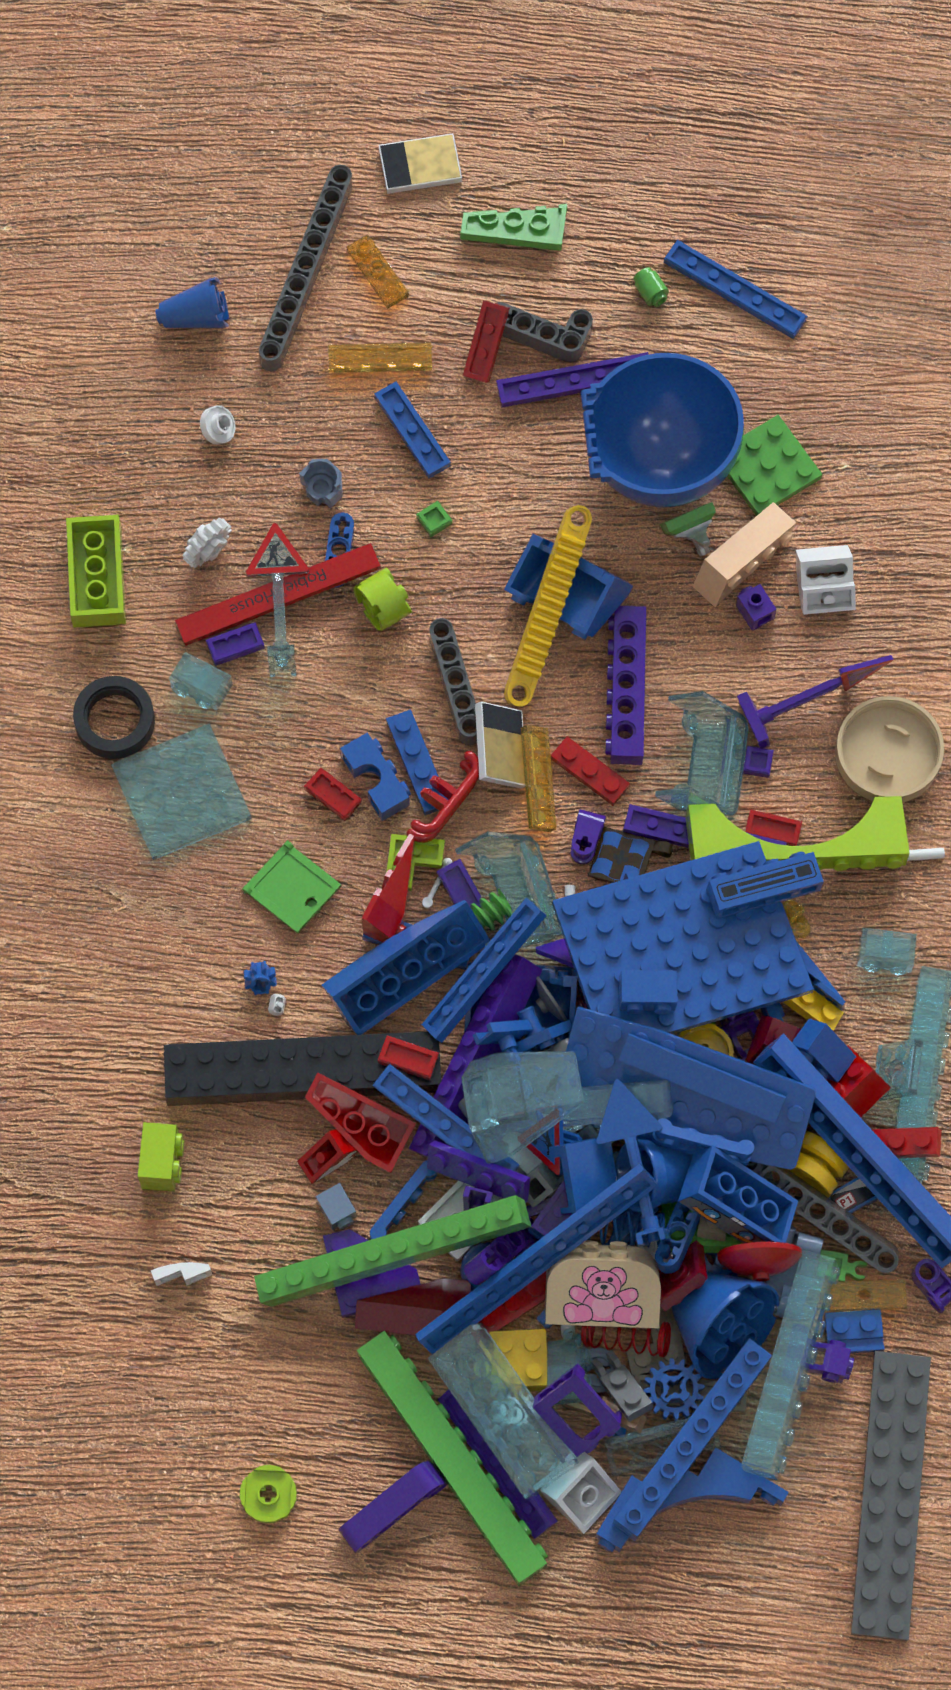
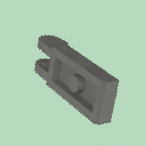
[591,1350,653,1422]

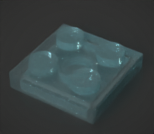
[875,1039,923,1101]

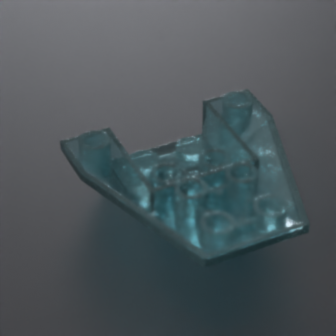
[461,1051,584,1164]

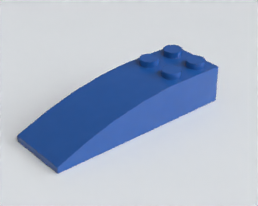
[322,900,491,1035]

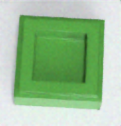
[416,501,453,537]

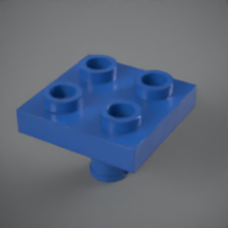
[504,1006,572,1059]

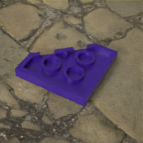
[323,1229,420,1318]

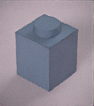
[316,1183,357,1230]

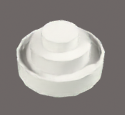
[200,405,236,445]

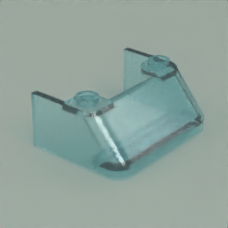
[655,691,748,816]
[455,831,562,948]

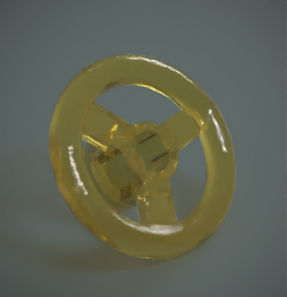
[782,899,811,938]

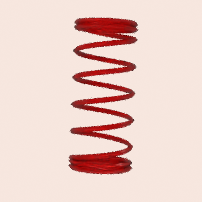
[581,1321,671,1358]

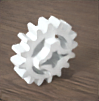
[182,517,232,568]

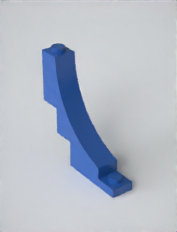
[595,1447,789,1553]

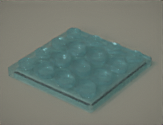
[111,723,252,860]

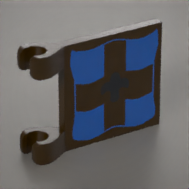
[588,826,673,883]

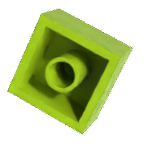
[138,1122,185,1192]

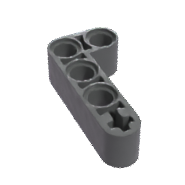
[497,302,593,363]

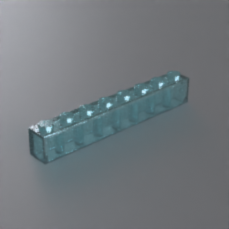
[895,966,951,1184]
[741,1250,840,1480]

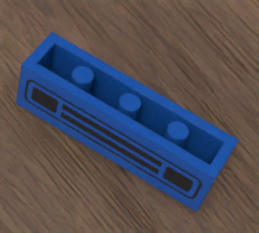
[706,852,824,919]

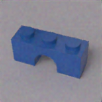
[340,732,411,821]

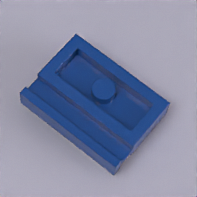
[824,1309,885,1354]

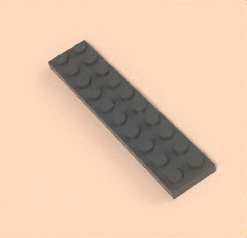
[851,1351,931,1641]

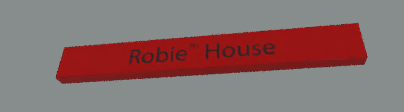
[175,543,381,646]

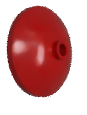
[717,1242,802,1282]

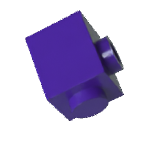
[736,584,777,631]

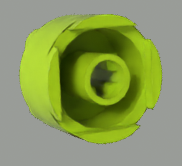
[353,568,412,631]

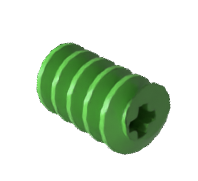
[470,888,513,931]

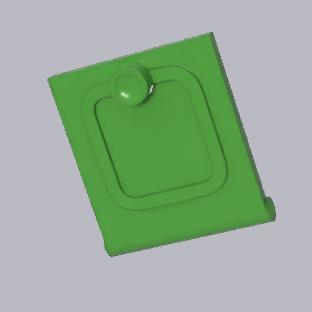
[242,840,342,934]

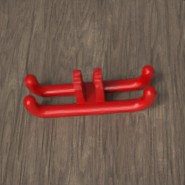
[407,751,479,843]

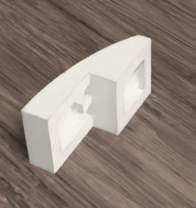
[151,1262,212,1286]

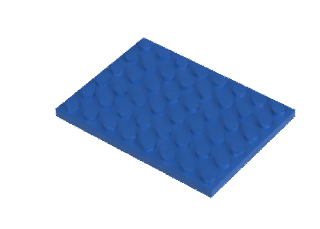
[552,841,814,1034]

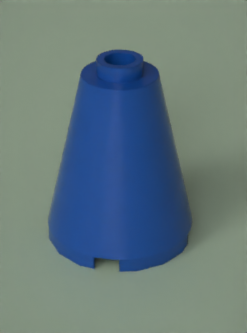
[155,277,229,329]

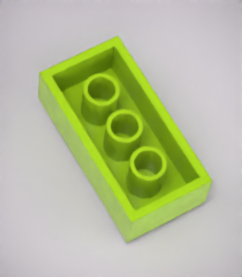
[66,515,126,628]

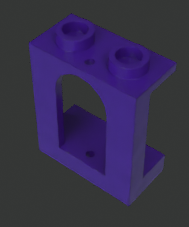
[533,1364,622,1457]

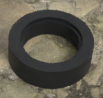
[73,676,155,759]

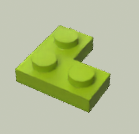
[386,834,445,891]

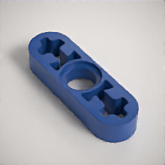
[325,513,354,588]
[655,1202,701,1274]

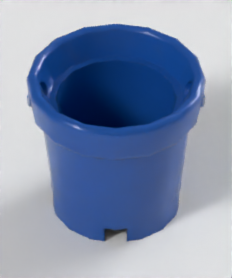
[615,1139,693,1212]

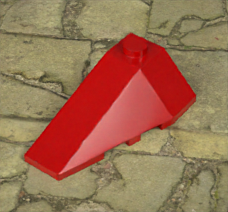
[362,833,415,943]

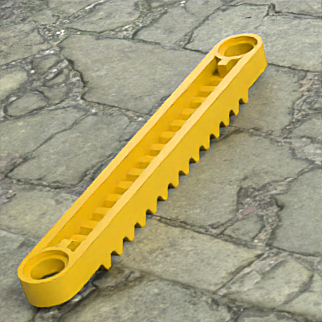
[504,505,592,707]

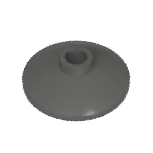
[535,976,568,1022]

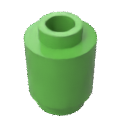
[633,267,669,307]

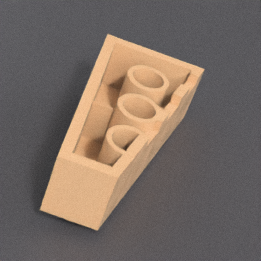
[693,502,796,607]

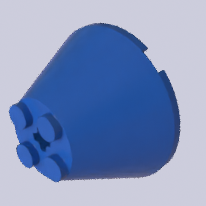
[672,1271,779,1379]

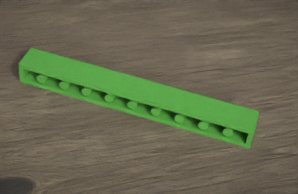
[254,1195,531,1307]
[357,1331,548,1586]

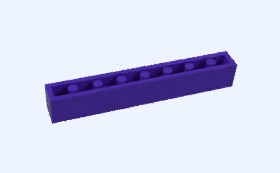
[408,954,542,1159]

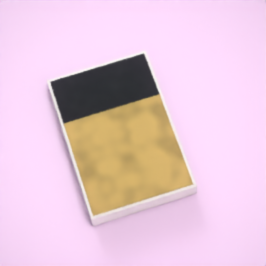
[379,133,462,194]
[475,701,527,789]

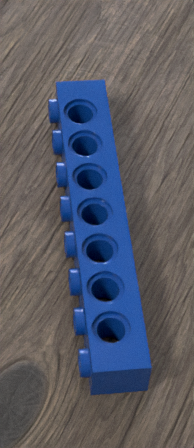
[612,1338,772,1541]

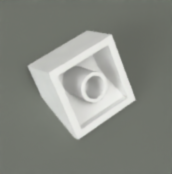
[537,1451,622,1534]

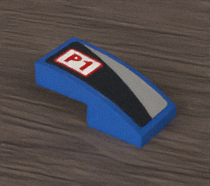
[829,1177,878,1214]

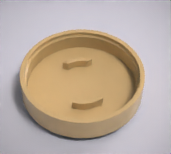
[835,696,944,803]

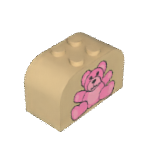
[545,1240,661,1328]

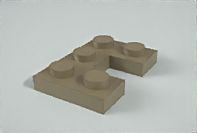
[626,1307,687,1377]

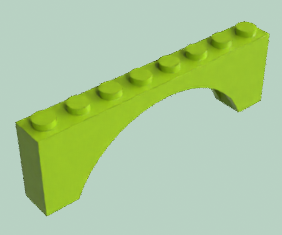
[685,796,910,871]

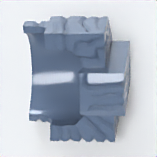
[299,459,343,509]

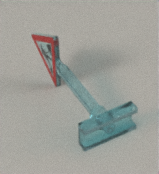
[246,523,309,677]

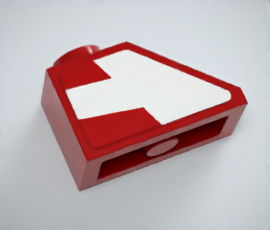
[297,1129,358,1184]

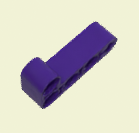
[464,1218,538,1285]
[339,1461,448,1553]

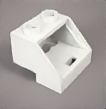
[796,545,856,615]

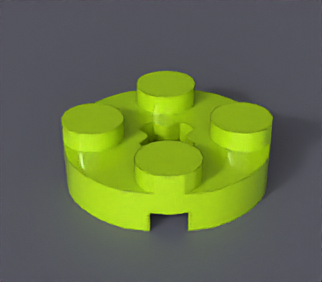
[240,1465,297,1523]

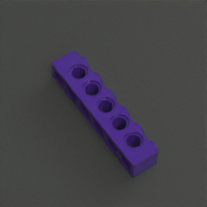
[605,606,646,765]

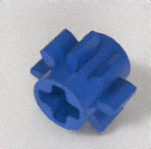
[243,961,277,995]

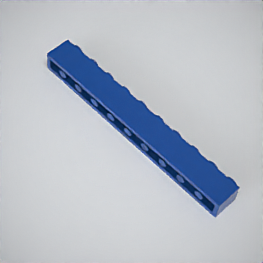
[753,1033,951,1268]

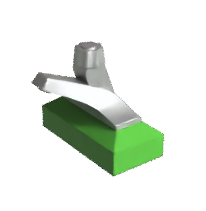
[660,502,716,556]

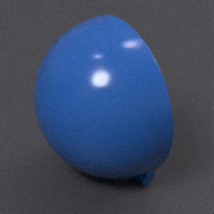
[581,353,744,507]

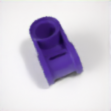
[570,809,606,864]
[911,1259,951,1313]

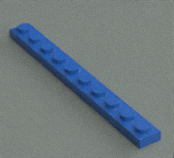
[415,1163,658,1356]

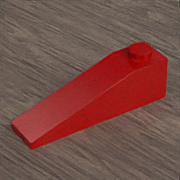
[305,1073,416,1173]

